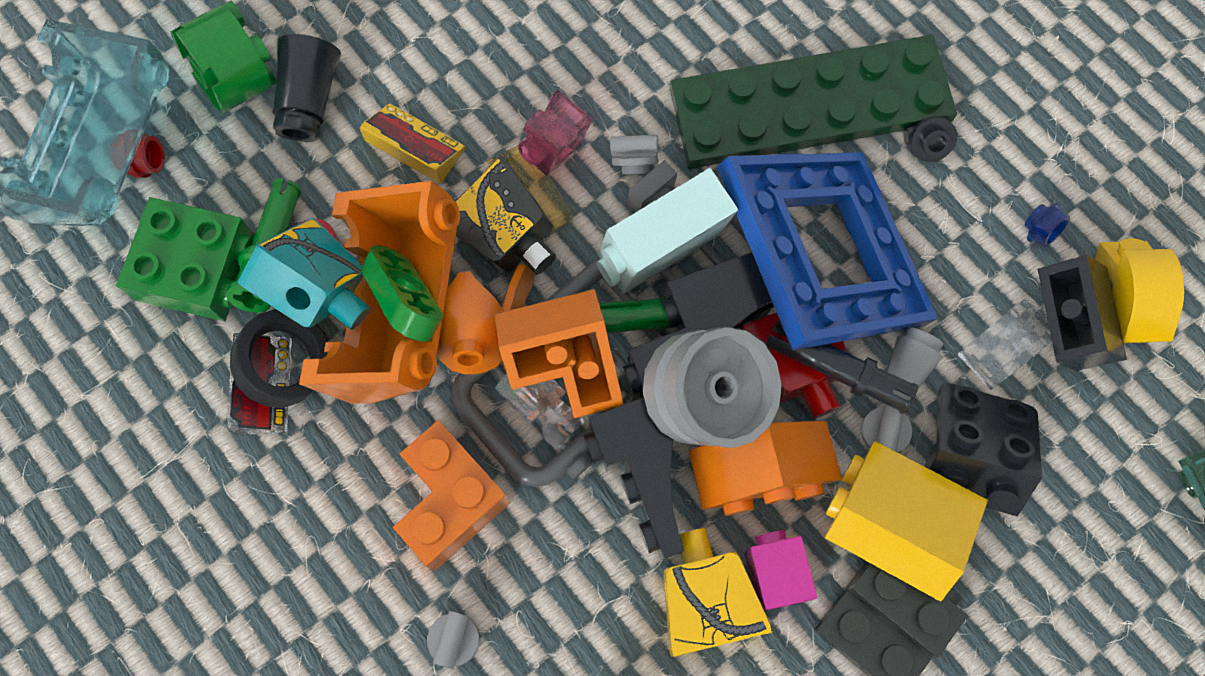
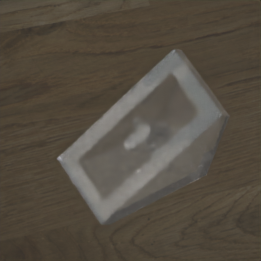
[957,295,1052,391]

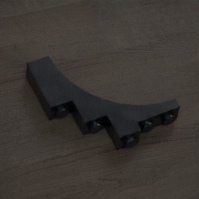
[583,252,775,560]

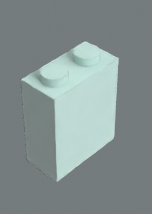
[597,168,738,294]

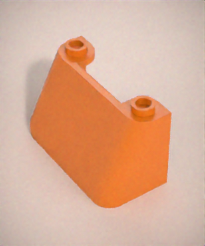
[299,181,460,404]

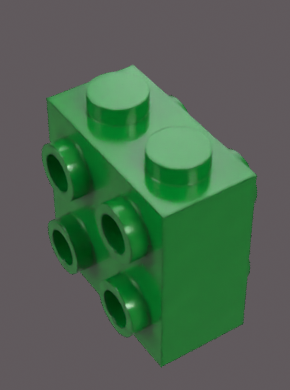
[116,197,255,322]

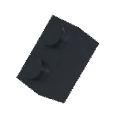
[1037,255,1127,371]

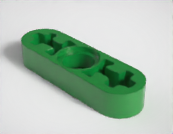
[361,245,443,342]

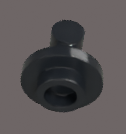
[903,116,957,162]

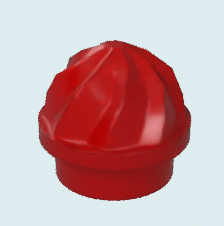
[113,132,165,179]

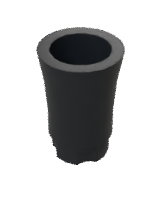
[272,34,341,142]

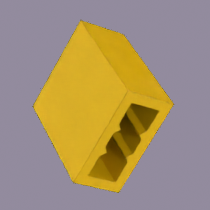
[825,440,988,602]

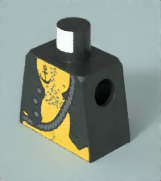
[455,155,556,275]

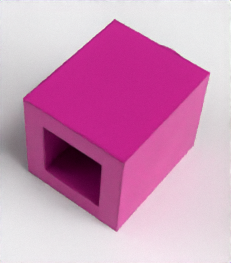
[745,530,818,611]

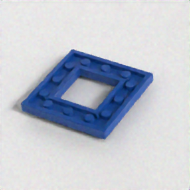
[717,152,938,350]

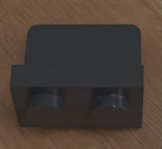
[924,383,1042,517]

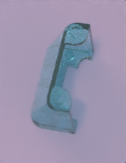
[0,19,169,226]

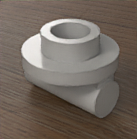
[610,135,659,174]
[861,405,912,453]
[427,611,480,669]

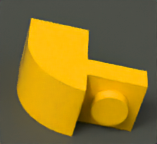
[1095,238,1184,343]

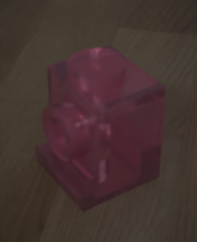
[518,90,593,176]

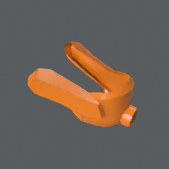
[437,265,534,375]

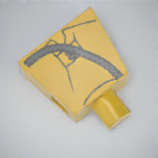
[663,528,772,657]

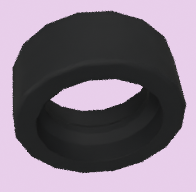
[230,309,328,408]

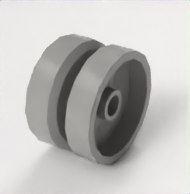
[643,327,782,448]

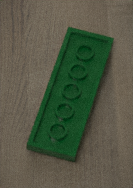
[670,34,958,169]

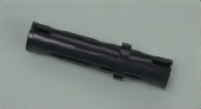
[765,318,918,414]

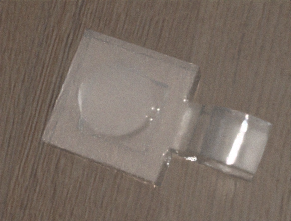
[495,374,584,449]

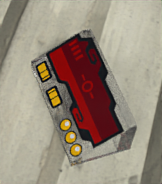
[227,333,292,435]

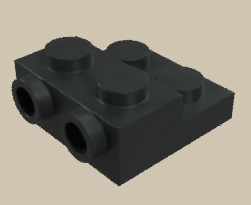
[814,561,969,676]

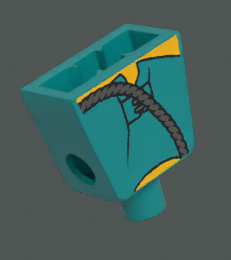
[237,218,371,330]

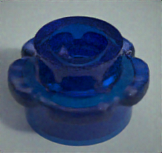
[1024,203,1070,247]

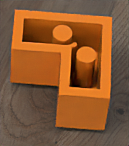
[494,289,624,418]
[392,420,511,571]
[688,421,842,516]

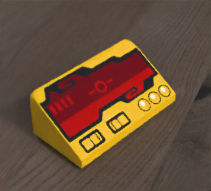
[359,103,466,184]

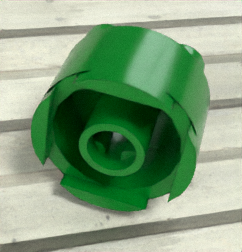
[170,0,276,113]

